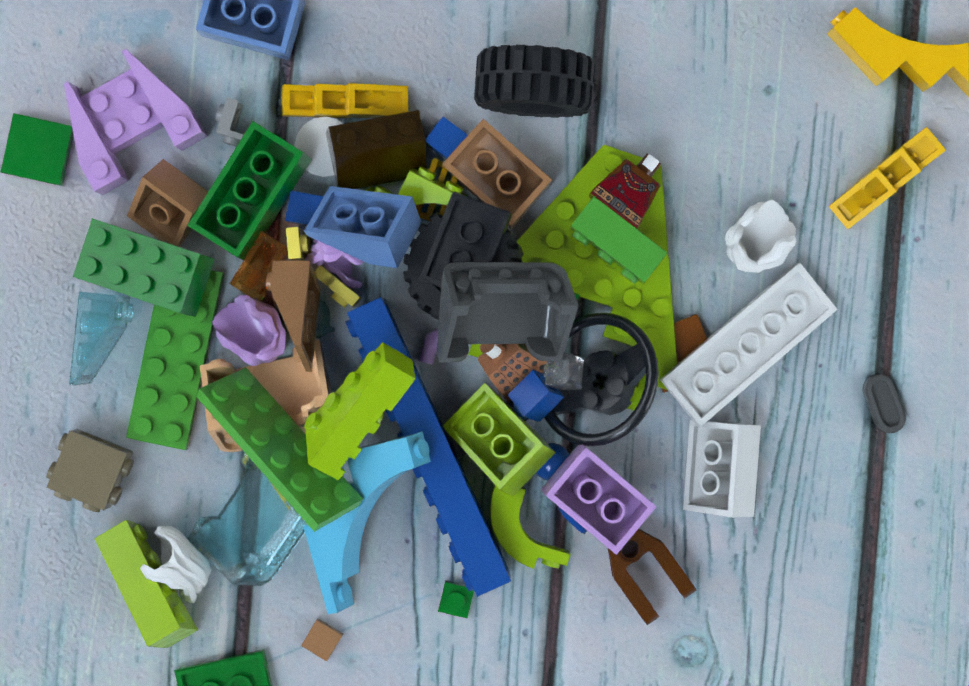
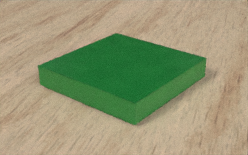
[0,113,74,186]

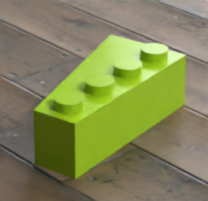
[304,342,416,481]
[94,520,198,648]

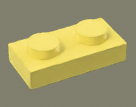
[286,227,312,261]

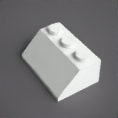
[683,419,761,518]

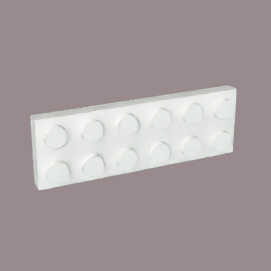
[659,263,838,427]

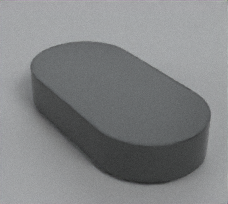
[862,374,906,433]

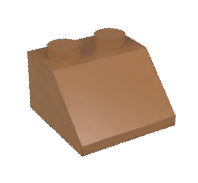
[127,159,208,247]

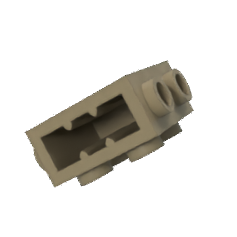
[46,429,134,512]

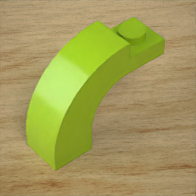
[490,485,571,569]

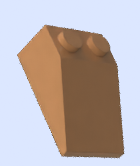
[442,119,552,229]
[266,261,321,372]

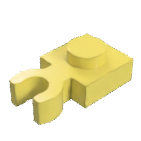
[314,265,362,308]

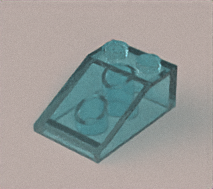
[69,292,134,385]

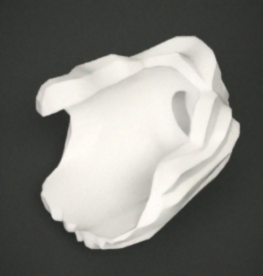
[725,199,797,273]
[140,526,211,603]

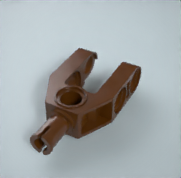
[608,529,696,625]

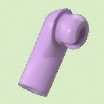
[419,329,438,365]

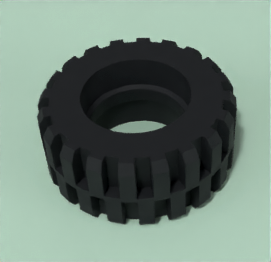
[474,44,595,118]
[403,212,524,320]

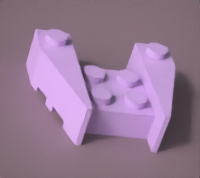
[64,49,208,195]

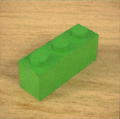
[570,196,667,284]

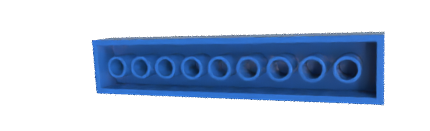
[345,297,511,597]

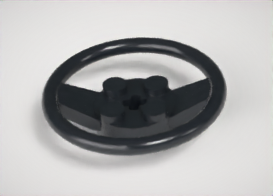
[544,313,659,446]

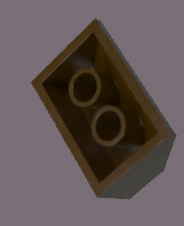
[326,110,427,189]

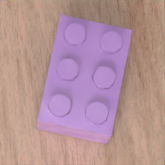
[541,444,656,555]

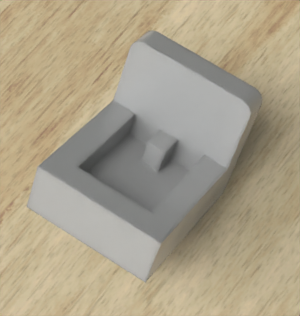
[216,98,244,147]

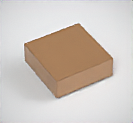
[301,618,343,661]

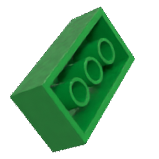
[187,121,312,262]
[73,218,215,317]

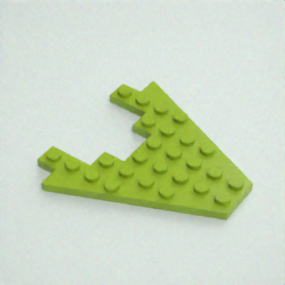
[468,145,677,411]

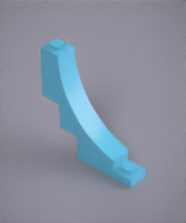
[303,431,431,614]

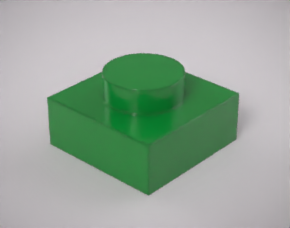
[438,580,474,619]

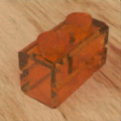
[229,231,288,301]

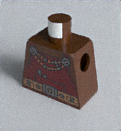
[589,153,661,229]

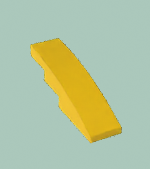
[282,83,408,118]
[828,126,946,230]

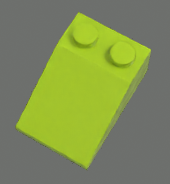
[442,383,556,496]

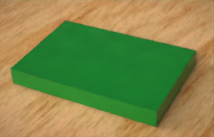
[174,649,272,686]

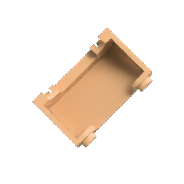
[200,339,332,452]

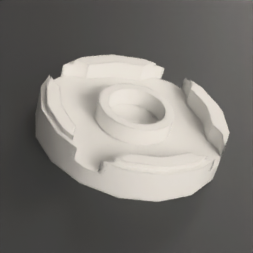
[294,116,343,178]

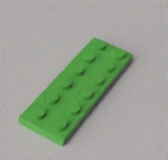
[126,270,225,450]
[196,367,363,532]

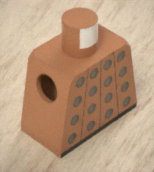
[478,344,553,404]

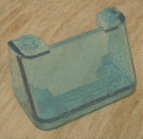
[187,452,307,586]

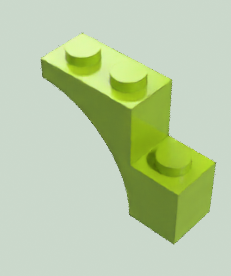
[366,167,468,205]

